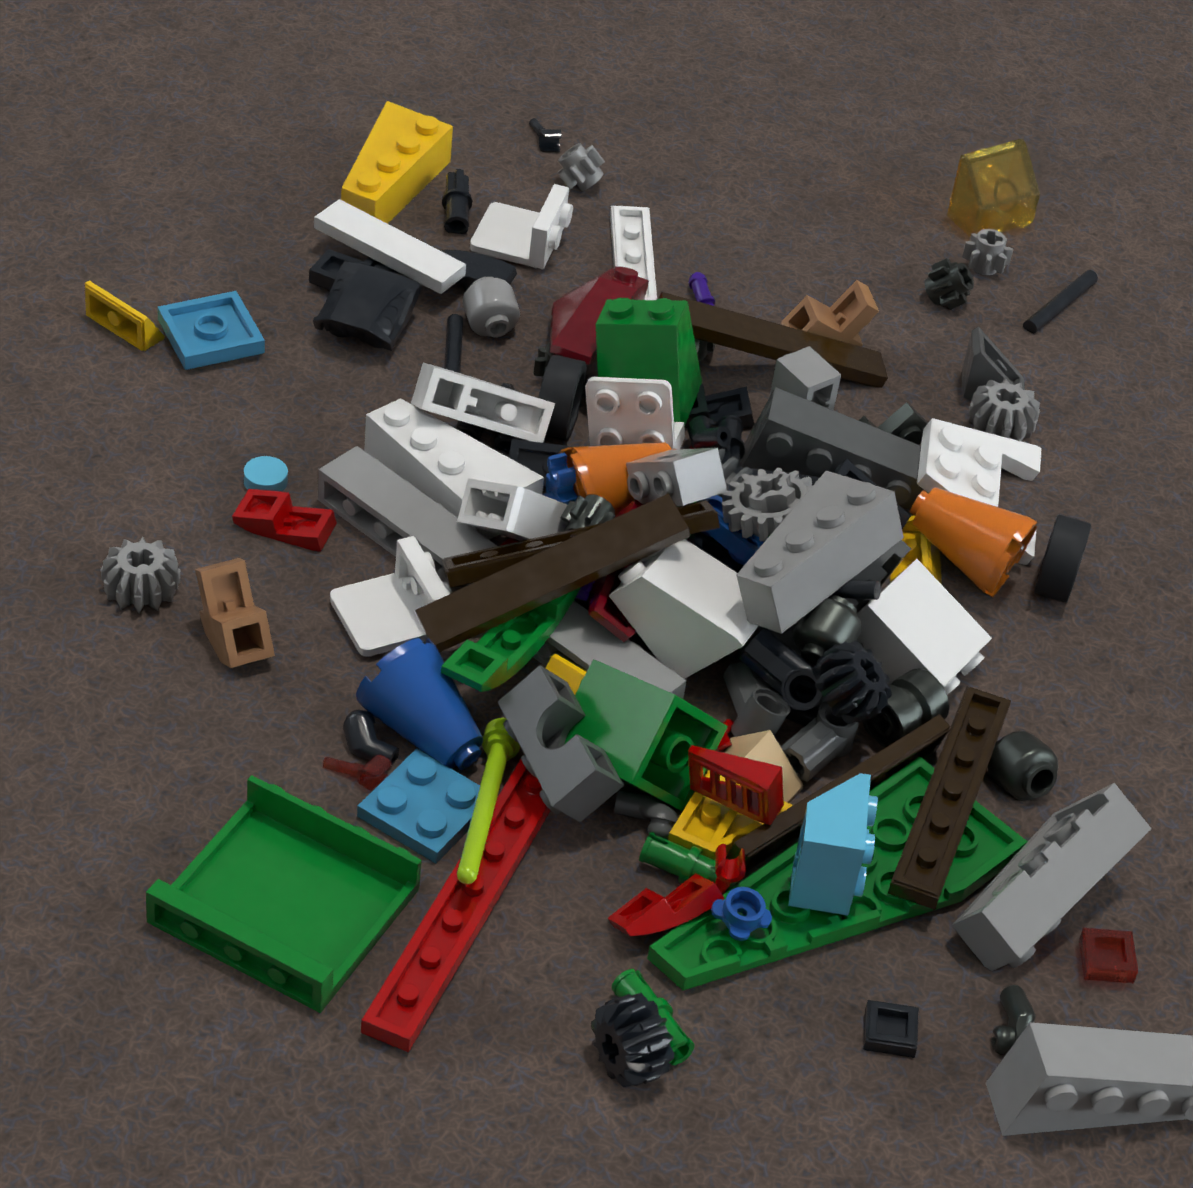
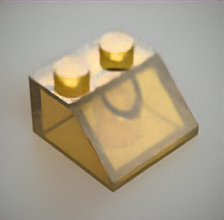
[947,139,1040,238]

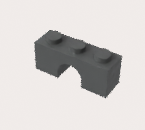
[498,665,624,822]

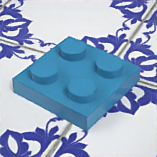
[158,291,265,370]
[357,748,480,863]

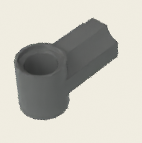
[723,661,790,737]
[781,702,859,782]

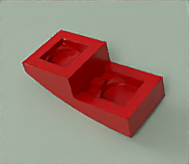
[232,489,337,552]
[607,873,725,936]

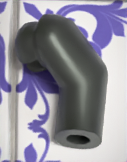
[992,985,1036,1054]

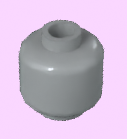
[463,277,520,337]

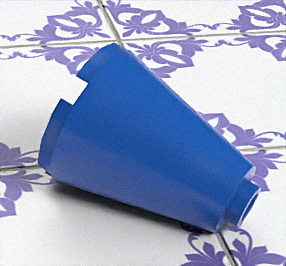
[356,638,483,770]

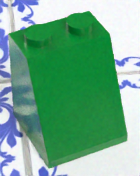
[596,298,702,427]
[565,659,728,812]

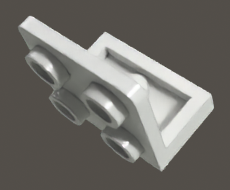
[470,184,573,269]
[585,377,685,449]
[330,536,453,657]

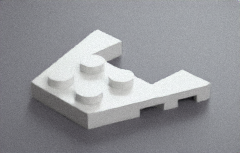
[917,418,1041,565]

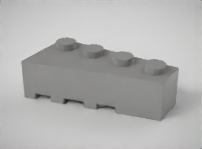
[736,471,904,634]
[952,783,1152,971]
[986,1022,1193,1136]

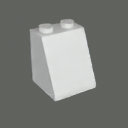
[609,539,759,679]
[857,559,992,695]

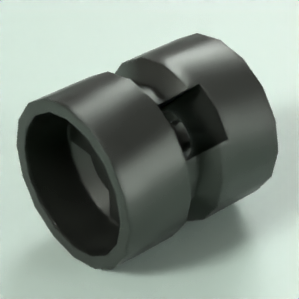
[862,668,950,748]

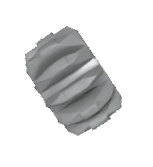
[968,379,1040,441]
[101,537,181,613]

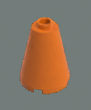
[558,442,675,515]
[910,487,1038,597]

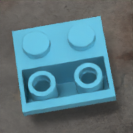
[788,773,878,915]

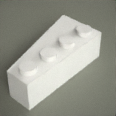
[364,398,544,540]

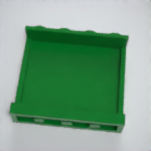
[146,775,422,1013]

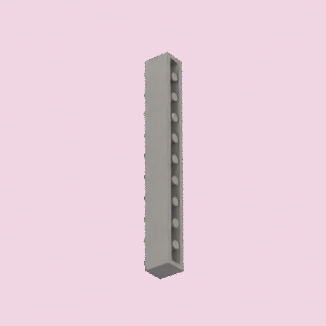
[317,446,686,699]

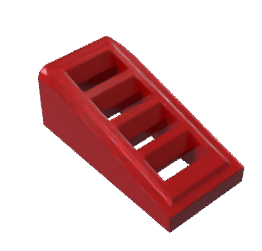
[688,745,784,825]

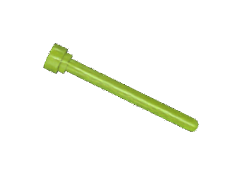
[457,718,520,884]

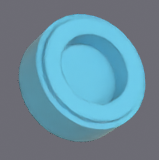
[244,456,288,492]

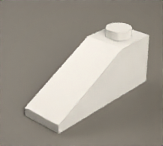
[411,362,555,443]

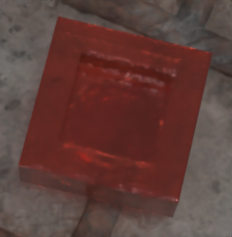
[1079,927,1138,984]

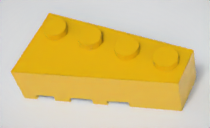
[341,101,453,224]

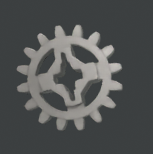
[722,468,812,541]

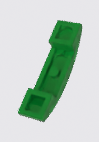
[441,587,581,692]

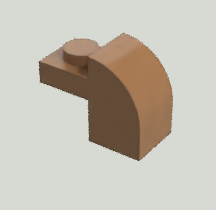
[781,280,879,347]
[195,558,275,668]

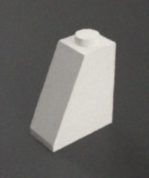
[457,478,568,541]

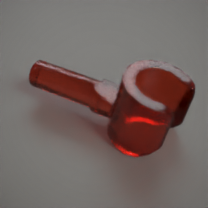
[323,755,391,791]

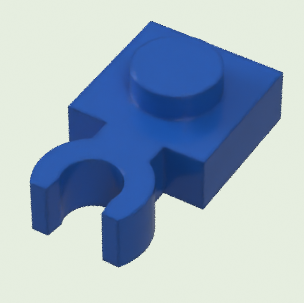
[542,452,578,505]

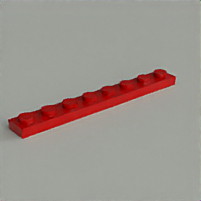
[361,759,551,1052]

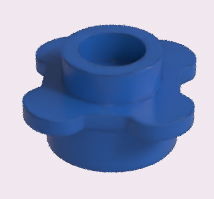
[711,887,772,941]

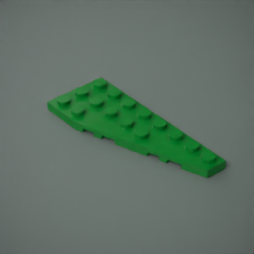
[647,756,1028,991]

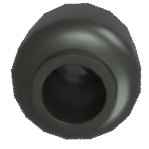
[793,595,862,666]
[988,730,1059,801]

